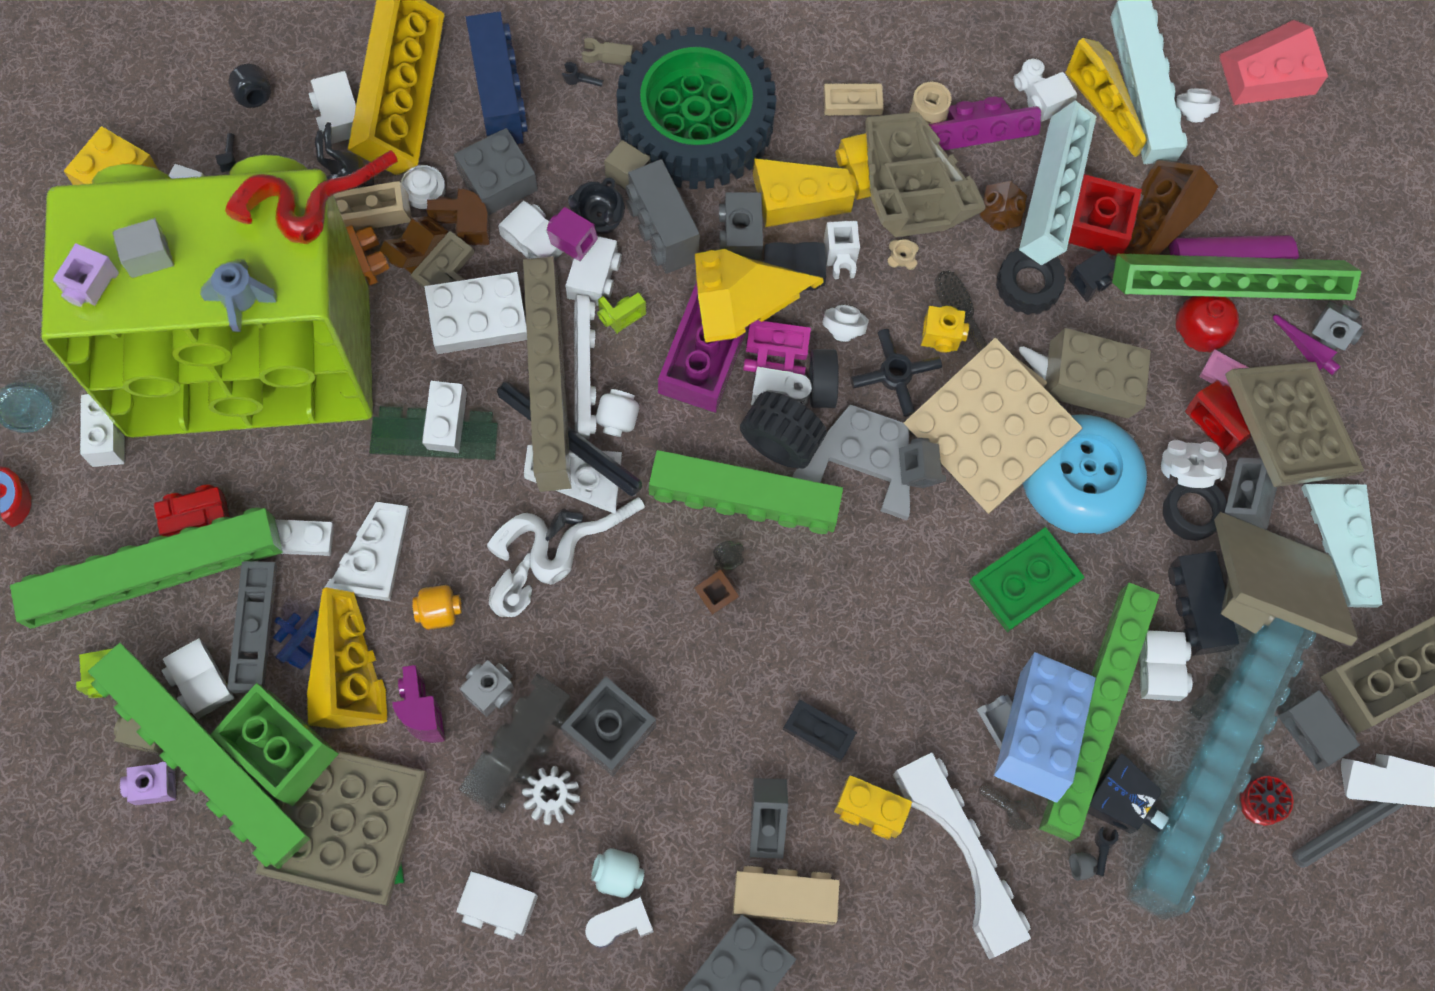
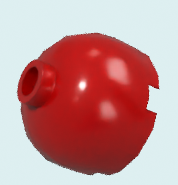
[1175,296,1239,353]

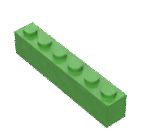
[649,450,843,534]

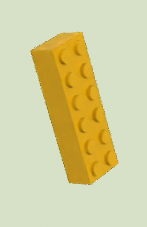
[348,0,445,175]

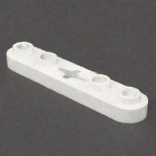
[574,295,596,440]

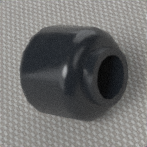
[228,63,272,108]

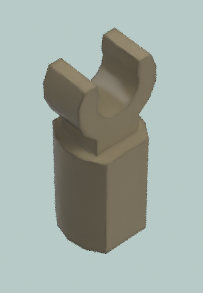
[582,38,633,65]

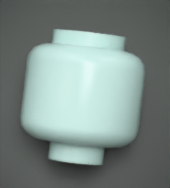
[591,848,644,898]

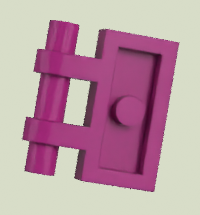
[743,320,811,376]

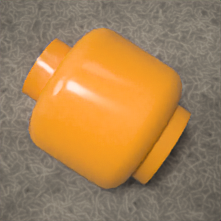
[413,585,462,630]

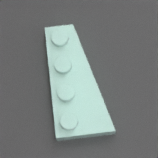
[1301,484,1382,608]

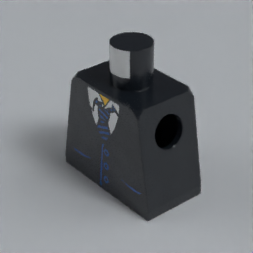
[1087,753,1169,834]

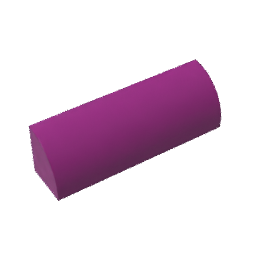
[1169,235,1299,259]

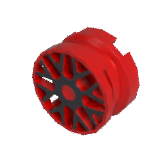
[1239,776,1294,826]

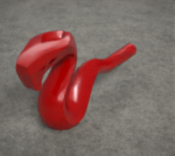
[225,150,398,244]

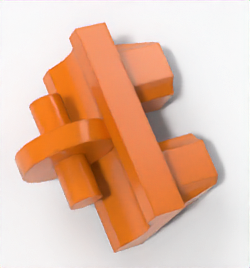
[346,225,390,285]

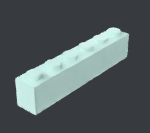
[1111,0,1187,164]
[1019,100,1097,265]

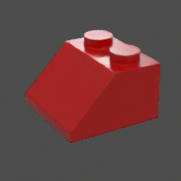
[1185,380,1251,456]

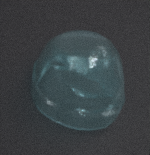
[0,382,53,433]

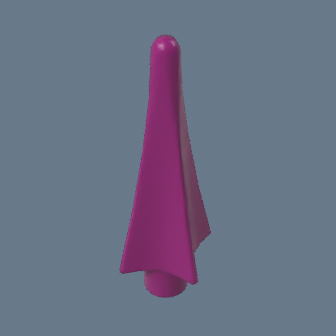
[1273,315,1341,375]

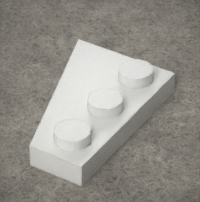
[524,445,622,514]
[325,502,409,601]

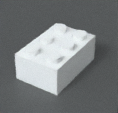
[424,272,527,354]

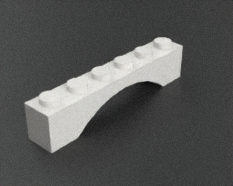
[893,753,1031,959]

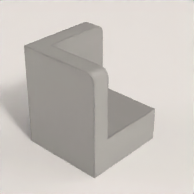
[113,219,174,278]

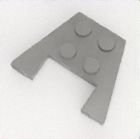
[793,405,910,520]

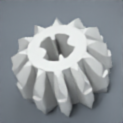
[522,766,580,825]

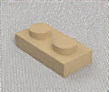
[823,84,884,115]

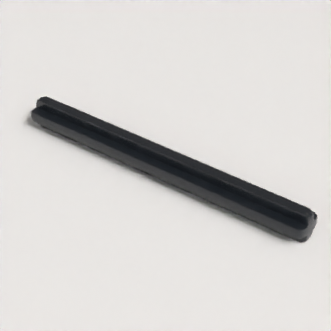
[497,382,642,496]

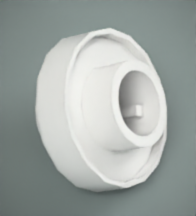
[1176,88,1220,122]
[401,165,445,209]
[823,305,869,342]

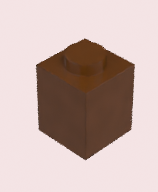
[694,566,740,615]

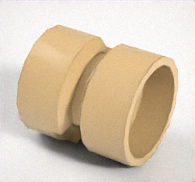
[909,82,952,124]

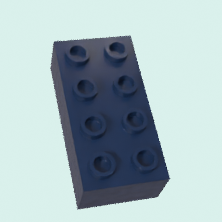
[465,11,528,144]

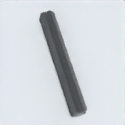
[1292,801,1406,868]

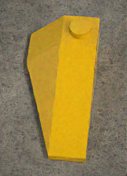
[1065,38,1147,157]

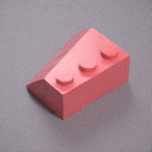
[1219,20,1328,105]

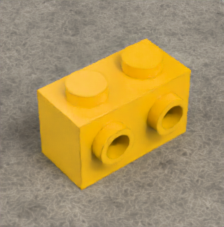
[834,775,913,839]

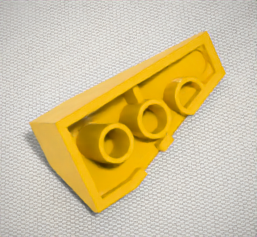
[307,587,387,729]

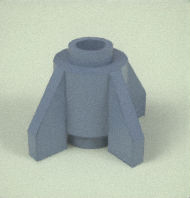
[200,259,277,331]

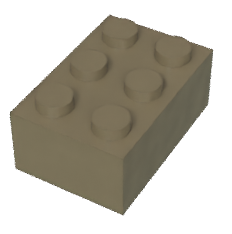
[1044,328,1151,418]

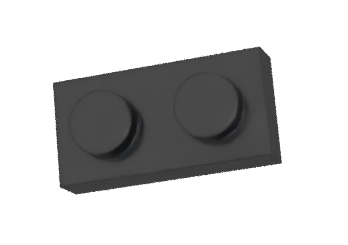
[783,699,857,763]

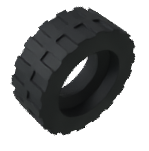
[996,247,1066,315]

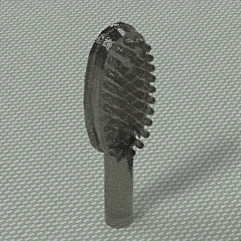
[934,270,988,352]

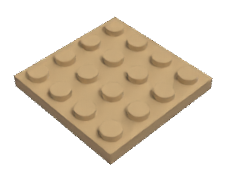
[904,337,1083,514]

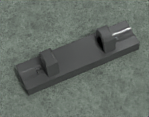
[227,561,277,693]

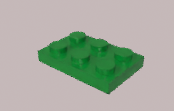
[969,527,1085,633]

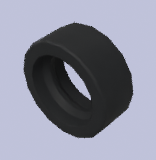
[809,349,839,408]
[1163,484,1227,541]

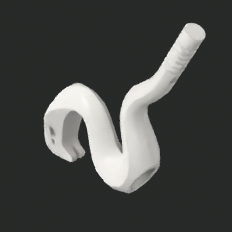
[487,497,645,585]

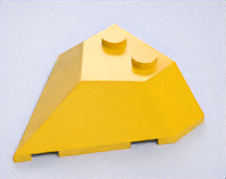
[695,249,824,343]

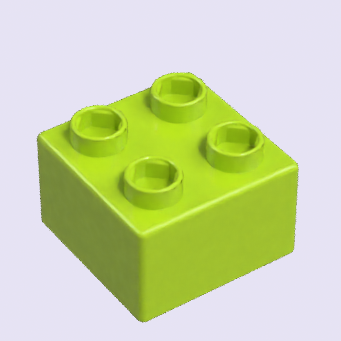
[41,155,373,437]

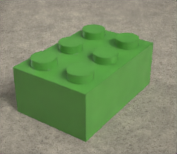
[210,683,339,806]

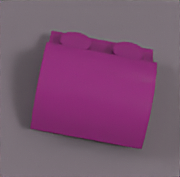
[392,665,445,743]

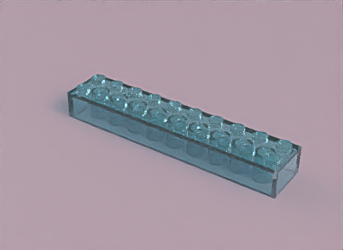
[1126,617,1316,920]

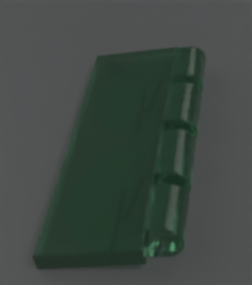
[369,406,498,460]

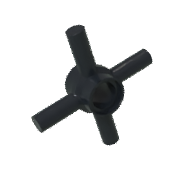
[850,329,942,417]

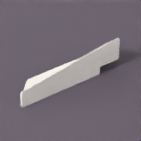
[1341,754,1435,807]

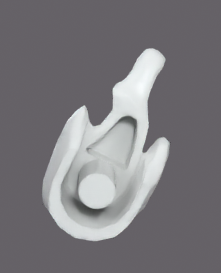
[489,553,532,617]

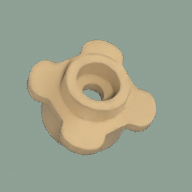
[888,239,919,270]

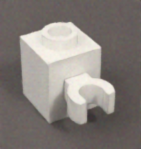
[824,221,860,279]

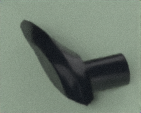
[545,508,583,542]

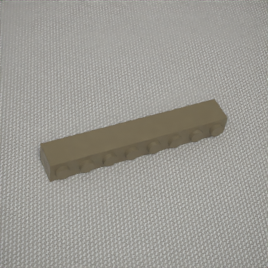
[523,256,572,492]

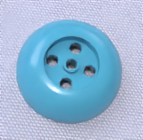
[1023,414,1147,534]

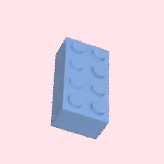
[994,652,1096,802]

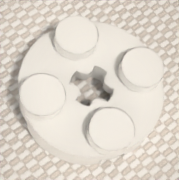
[1161,440,1227,488]

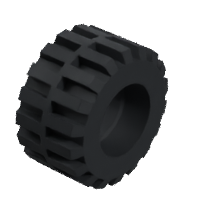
[740,391,827,469]

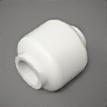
[596,389,640,437]

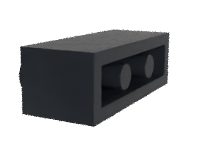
[1168,551,1240,656]

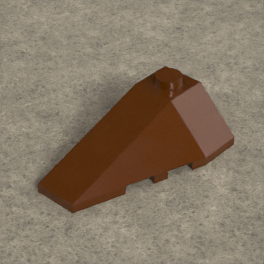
[1123,160,1219,255]

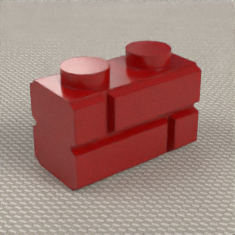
[154,485,230,537]

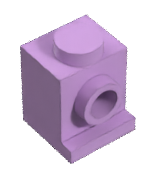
[53,243,119,307]
[120,762,176,805]

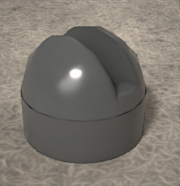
[1069,852,1097,881]

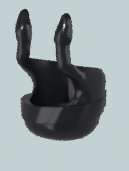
[315,122,374,189]
[568,178,625,234]

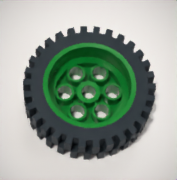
[616,27,777,189]

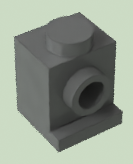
[899,438,946,488]

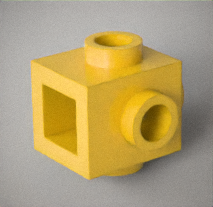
[921,306,969,352]

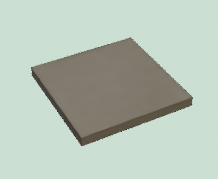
[1225,362,1364,487]
[1214,512,1358,646]
[255,750,427,906]

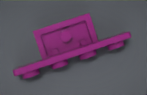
[928,97,1041,150]

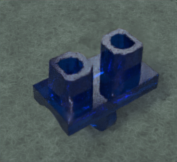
[273,610,319,670]

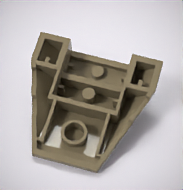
[865,112,986,237]

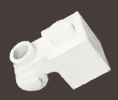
[1013,59,1077,122]

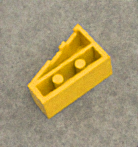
[753,159,855,227]

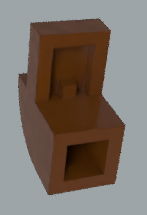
[427,189,490,245]
[379,216,448,274]

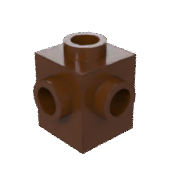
[980,180,1027,231]

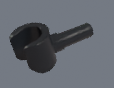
[562,62,603,87]
[216,133,236,173]
[1094,827,1119,877]

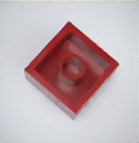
[1068,174,1142,256]

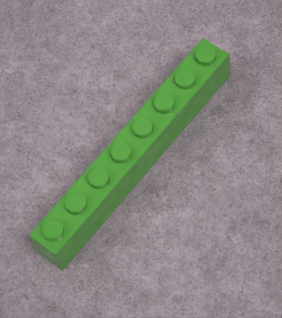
[1112,254,1361,300]
[10,508,283,629]
[1039,583,1160,842]
[88,643,310,868]

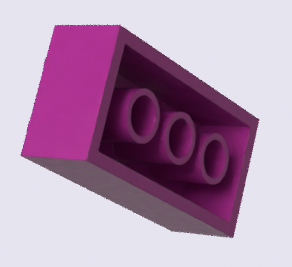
[658,282,750,413]

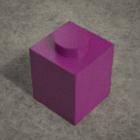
[546,207,598,262]

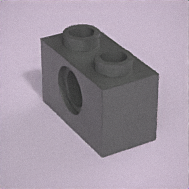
[719,192,763,259]

